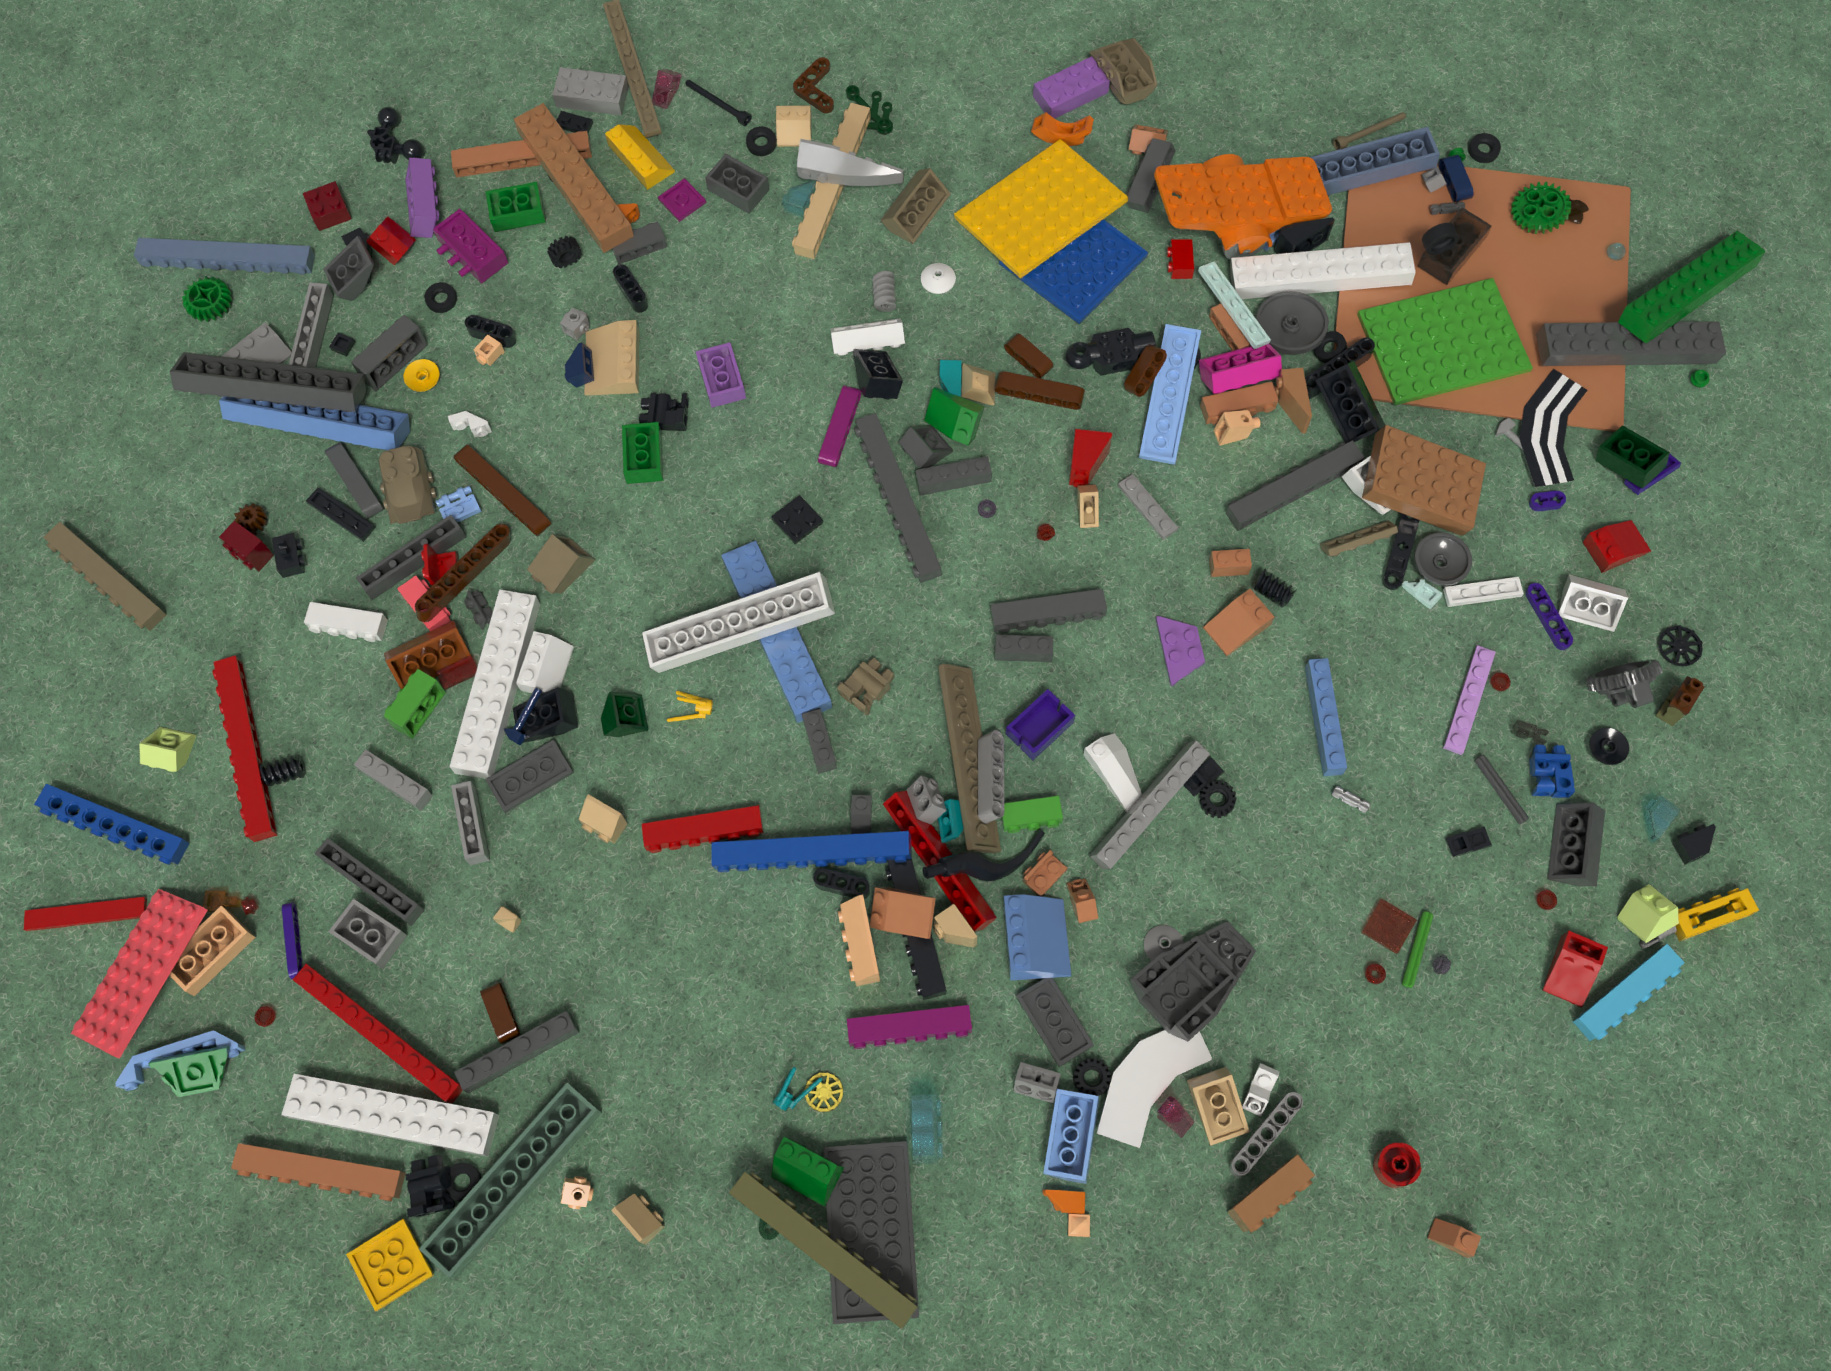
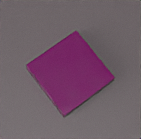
[658,178,706,222]

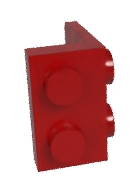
[421,543,458,586]

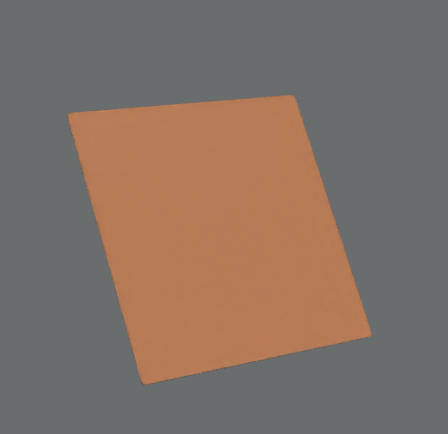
[1333,163,1631,432]

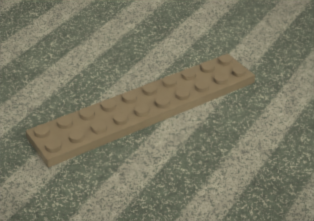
[938,663,1001,854]

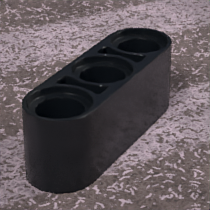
[613,264,648,313]
[465,315,517,348]
[813,868,870,899]

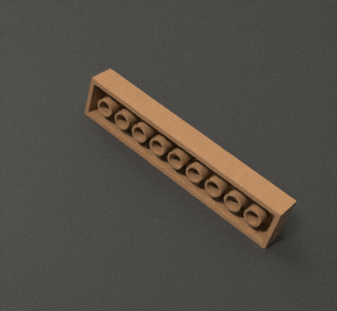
[514,103,634,253]

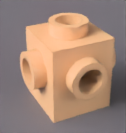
[560,1176,594,1209]

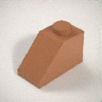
[1427,1218,1481,1258]

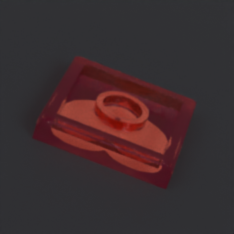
[1361,898,1417,954]

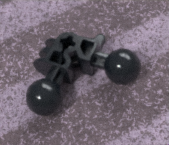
[367,107,424,164]

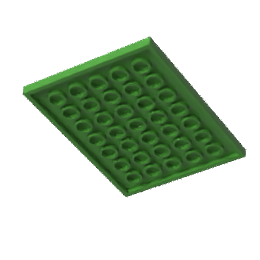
[1357,278,1533,406]

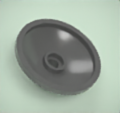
[1414,533,1472,586]

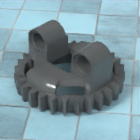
[1586,659,1663,708]

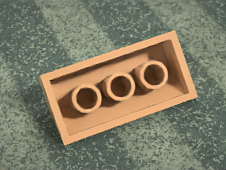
[838,895,880,986]

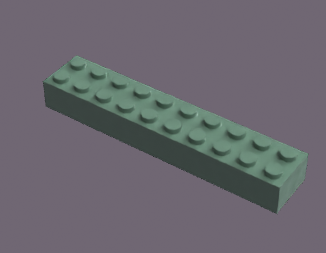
[419,1083,601,1279]

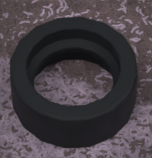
[1422,223,1459,255]

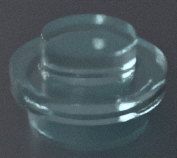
[1607,243,1626,260]

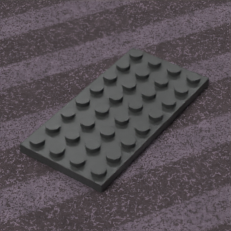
[824,1141,919,1324]

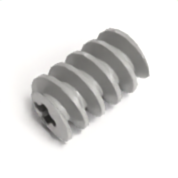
[873,271,896,312]

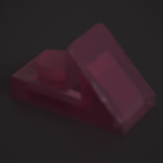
[1157,1096,1194,1138]

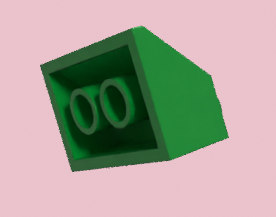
[771,1137,844,1206]

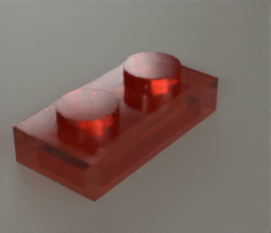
[436,655,477,690]

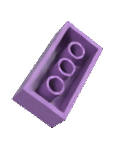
[1033,56,1110,119]
[405,158,439,238]

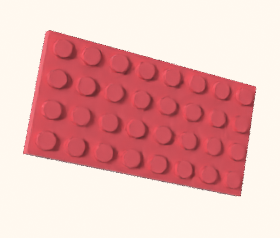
[71,889,208,1059]

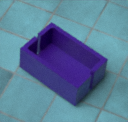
[1006,689,1075,761]

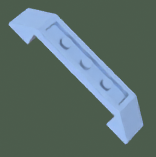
[115,1030,245,1091]

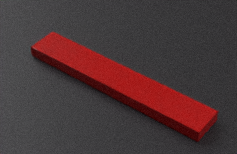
[24,897,147,931]

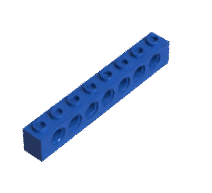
[34,784,190,865]

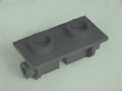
[465,590,493,630]

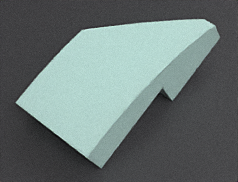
[1402,579,1442,609]

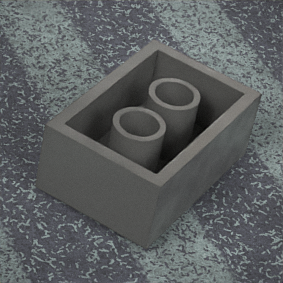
[705,153,769,214]

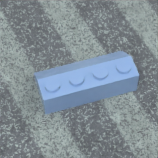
[1043,1089,1099,1184]

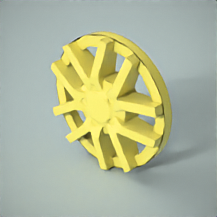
[805,1073,843,1112]

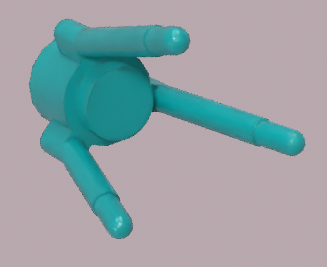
[773,1067,822,1111]

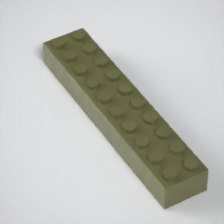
[729,1172,918,1330]

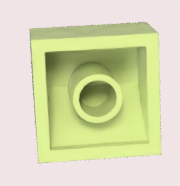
[139,727,196,772]
[1617,884,1679,943]

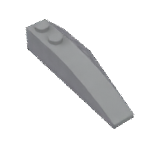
[797,139,904,186]

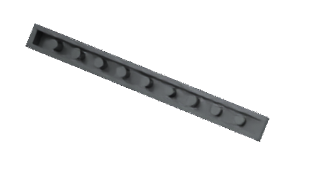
[854,413,941,583]

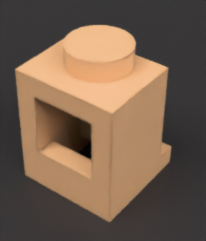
[474,334,505,366]

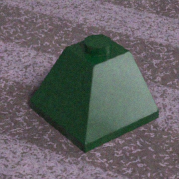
[601,691,648,737]

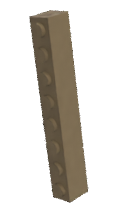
[43,522,166,631]

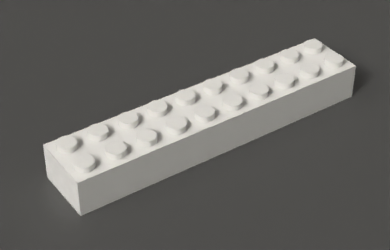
[1230,243,1416,299]
[642,572,835,673]
[450,590,540,779]
[282,1074,499,1157]

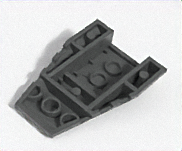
[1130,921,1256,1042]

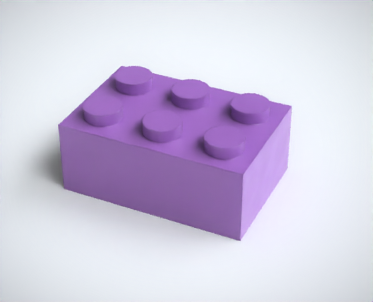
[695,342,746,408]

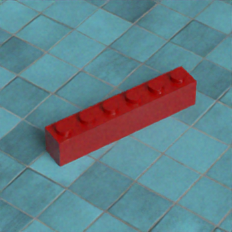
[641,805,764,853]

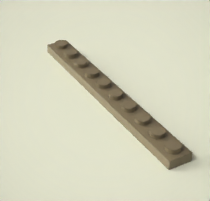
[603,0,662,138]

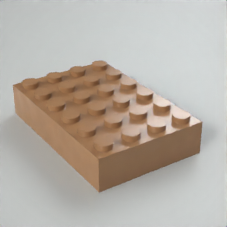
[1362,425,1486,536]

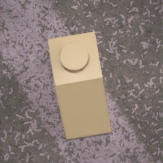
[1077,485,1099,528]

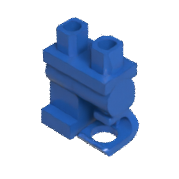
[1529,745,1575,798]

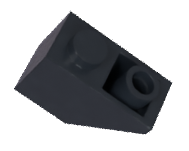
[1672,824,1716,865]

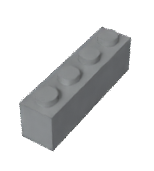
[354,749,433,811]
[451,781,490,865]

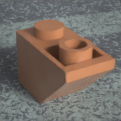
[1066,878,1098,923]

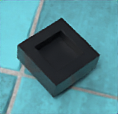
[329,333,355,356]

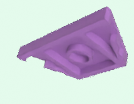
[1156,616,1205,686]

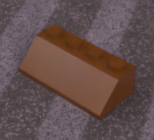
[384,621,473,689]

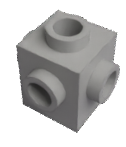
[560,308,590,340]

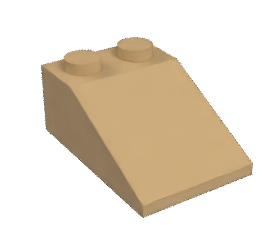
[1187,1067,1250,1146]

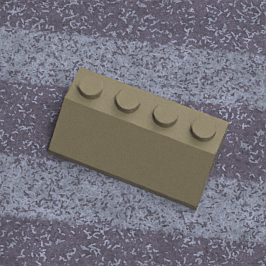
[881,168,951,244]

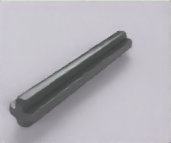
[1475,755,1529,824]

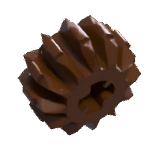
[234,503,268,534]

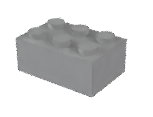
[328,899,407,969]

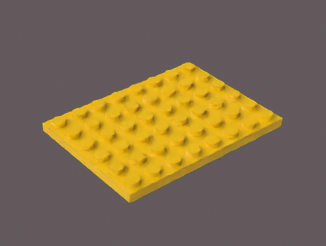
[954,139,1128,279]

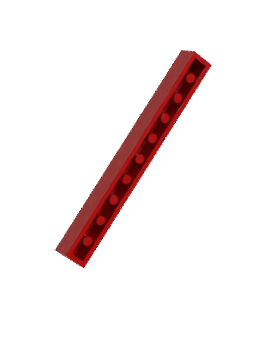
[212,655,277,842]
[293,964,463,1104]

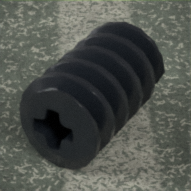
[1254,569,1297,608]
[260,754,305,787]

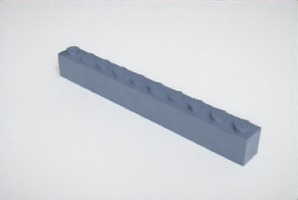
[134,238,315,274]

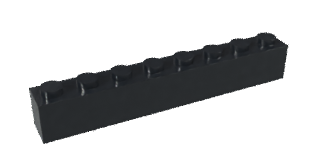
[885,859,947,1000]

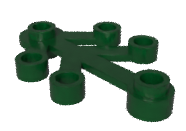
[846,85,893,134]

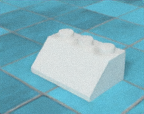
[1558,575,1628,632]
[516,631,574,695]

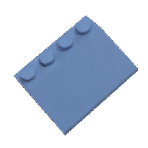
[1003,894,1071,981]

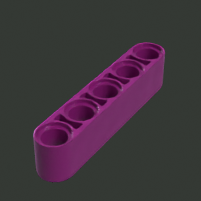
[818,385,862,467]

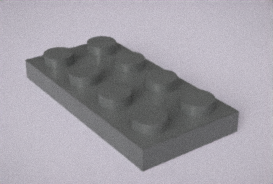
[485,740,573,813]
[1016,978,1094,1067]

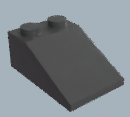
[323,236,374,301]

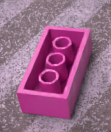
[1199,344,1282,394]

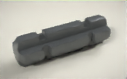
[1430,201,1465,215]

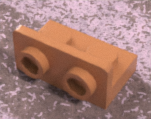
[1023,850,1068,897]

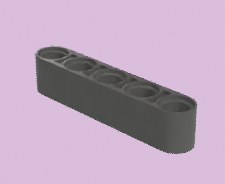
[324,442,384,519]

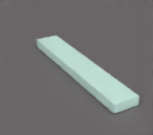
[1198,262,1271,349]

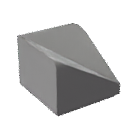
[1421,166,1446,192]

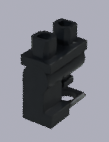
[639,393,689,431]
[405,1155,455,1217]

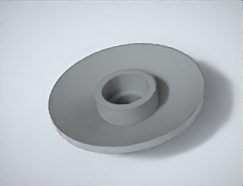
[1144,925,1184,960]

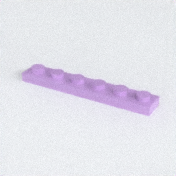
[1443,645,1496,755]

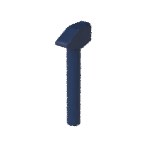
[504,687,542,745]

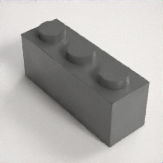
[612,221,667,265]
[995,635,1053,662]
[802,709,837,774]

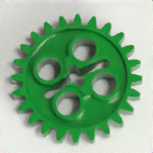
[1511,182,1571,234]

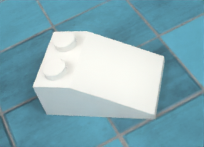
[1342,456,1391,515]

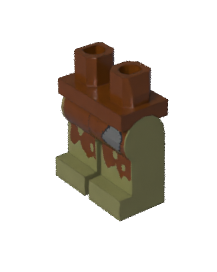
[1655,676,1705,726]

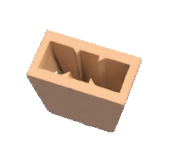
[1213,410,1260,446]

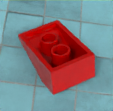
[1583,520,1651,573]

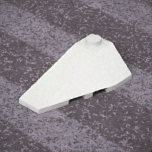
[1083,733,1142,812]

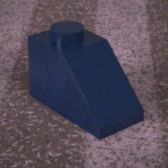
[565,342,594,388]

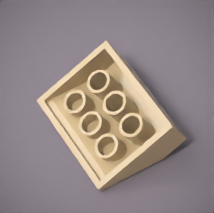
[584,320,639,395]

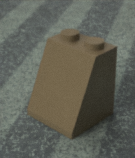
[527,534,596,594]

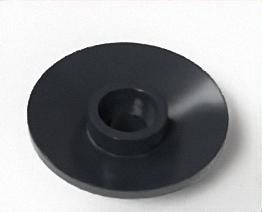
[1589,728,1629,765]

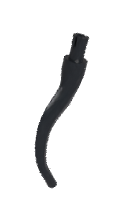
[922,829,1045,881]

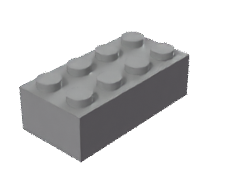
[552,67,629,116]

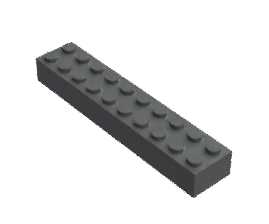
[1536,321,1726,366]
[170,352,366,412]

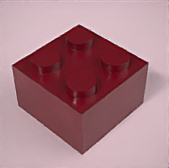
[303,181,352,231]
[219,521,274,572]

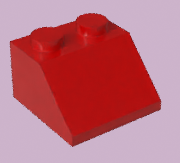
[366,216,416,266]

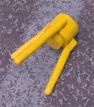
[667,691,713,722]

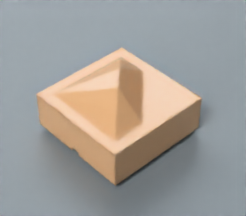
[1068,1214,1090,1237]

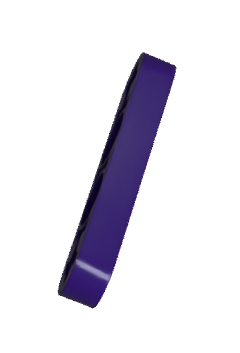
[1525,583,1573,650]
[282,902,303,979]

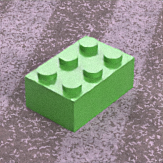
[384,669,446,739]

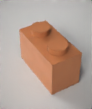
[1209,549,1252,577]

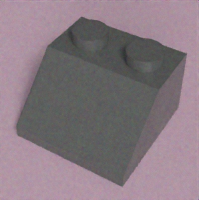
[899,425,953,468]

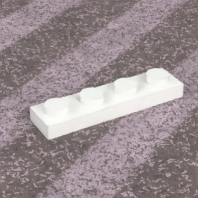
[1443,577,1524,607]

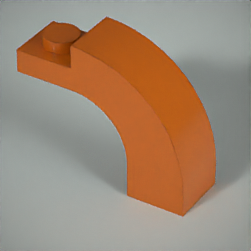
[1031,112,1094,146]

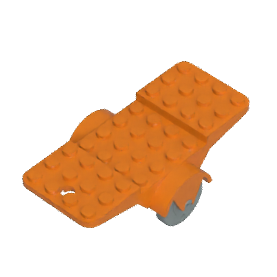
[1154,154,1332,260]

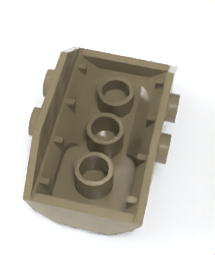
[1089,38,1157,104]
[378,446,437,524]

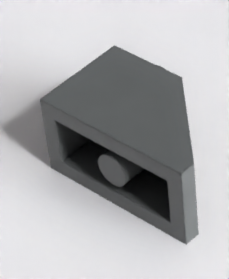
[851,795,872,834]

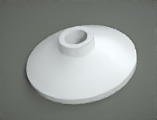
[921,263,956,294]

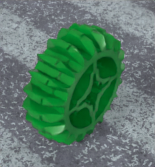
[182,276,232,323]

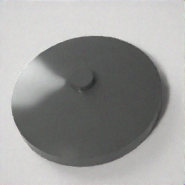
[1256,291,1329,355]

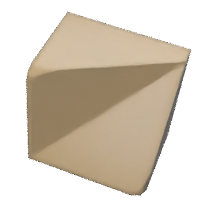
[493,906,521,933]

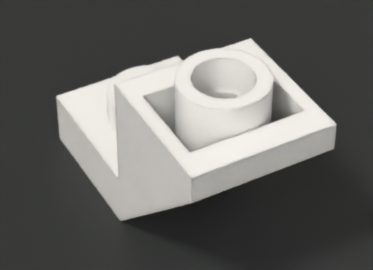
[448,411,492,437]
[1242,1063,1279,1116]

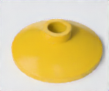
[403,359,440,392]

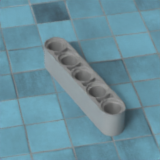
[978,730,1005,824]
[1229,1092,1303,1177]

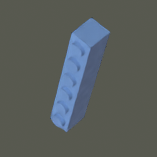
[1305,658,1347,776]

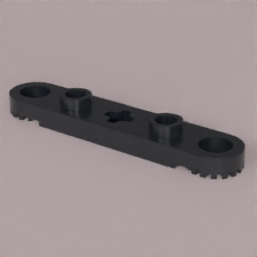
[1383,513,1420,590]

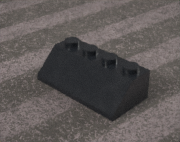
[1316,360,1385,444]

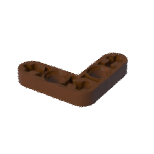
[793,57,834,114]

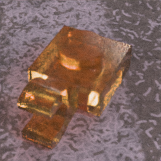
[203,891,242,912]

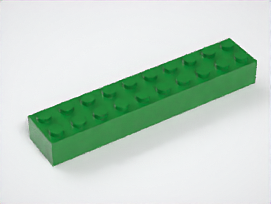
[1618,231,1766,344]

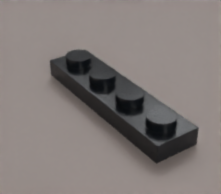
[306,487,375,542]

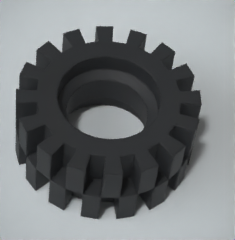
[547,236,582,268]
[1199,780,1237,818]
[1073,1058,1111,1096]

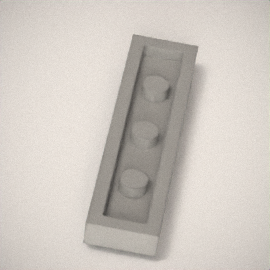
[1118,474,1178,540]

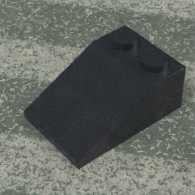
[1274,217,1335,254]
[853,349,903,400]
[513,687,578,743]

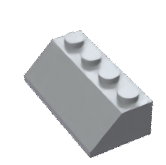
[221,322,292,364]

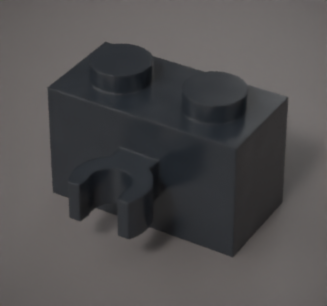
[272,533,307,578]

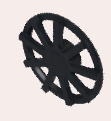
[1658,625,1703,667]

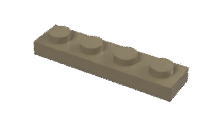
[1320,520,1398,556]

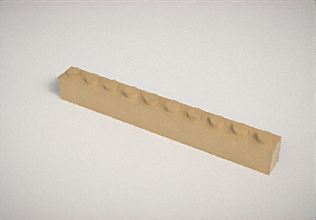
[792,103,871,259]

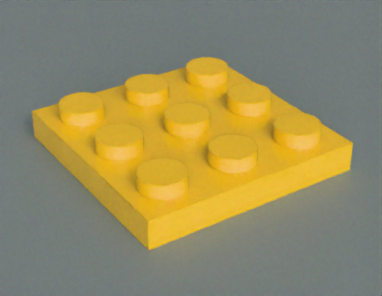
[346,1219,434,1311]

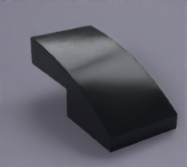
[1184,757,1224,797]
[1446,827,1492,857]

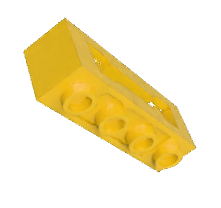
[1675,888,1759,941]

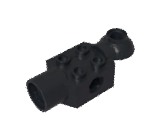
[1065,328,1156,376]

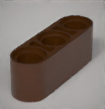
[1004,333,1054,379]
[1124,344,1167,397]
[480,982,521,1044]

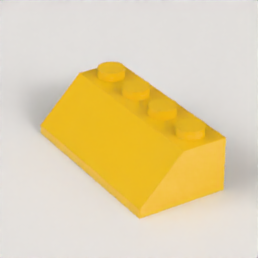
[605,124,675,190]

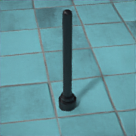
[685,80,752,126]

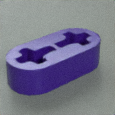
[1529,491,1566,511]

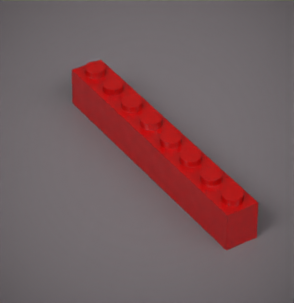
[883,791,997,932]

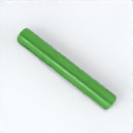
[1402,911,1433,988]

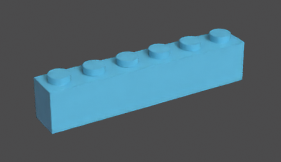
[1573,944,1685,1041]

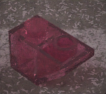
[652,69,681,109]

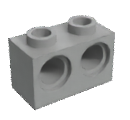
[907,776,946,824]
[1014,1062,1061,1104]

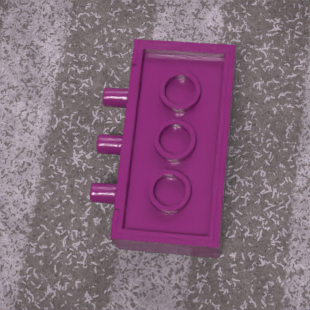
[433,209,508,284]

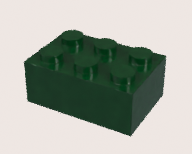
[1596,425,1670,489]

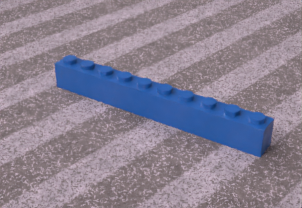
[712,831,912,872]

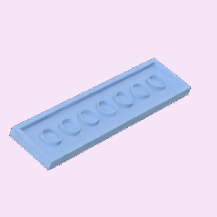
[1139,324,1201,465]

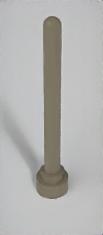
[1333,112,1406,150]

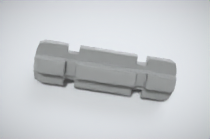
[1332,786,1370,813]

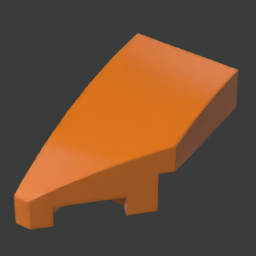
[1043,1190,1085,1214]

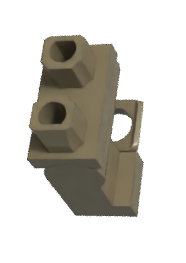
[837,658,895,715]

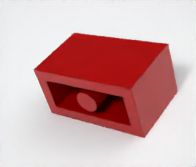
[1166,239,1194,279]

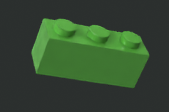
[1001,796,1063,833]

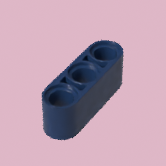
[1439,155,1474,202]

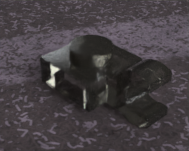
[1511,720,1549,745]

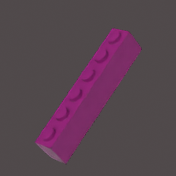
[847,1005,972,1049]

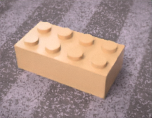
[170,906,256,996]

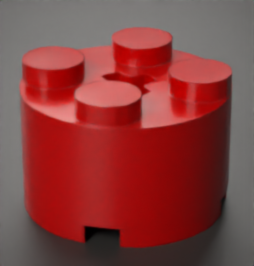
[1373,1143,1421,1188]

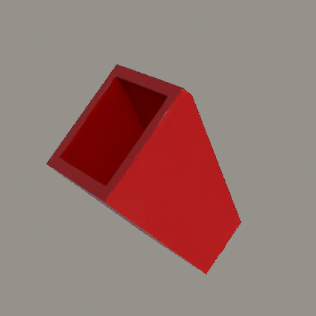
[1069,429,1112,488]

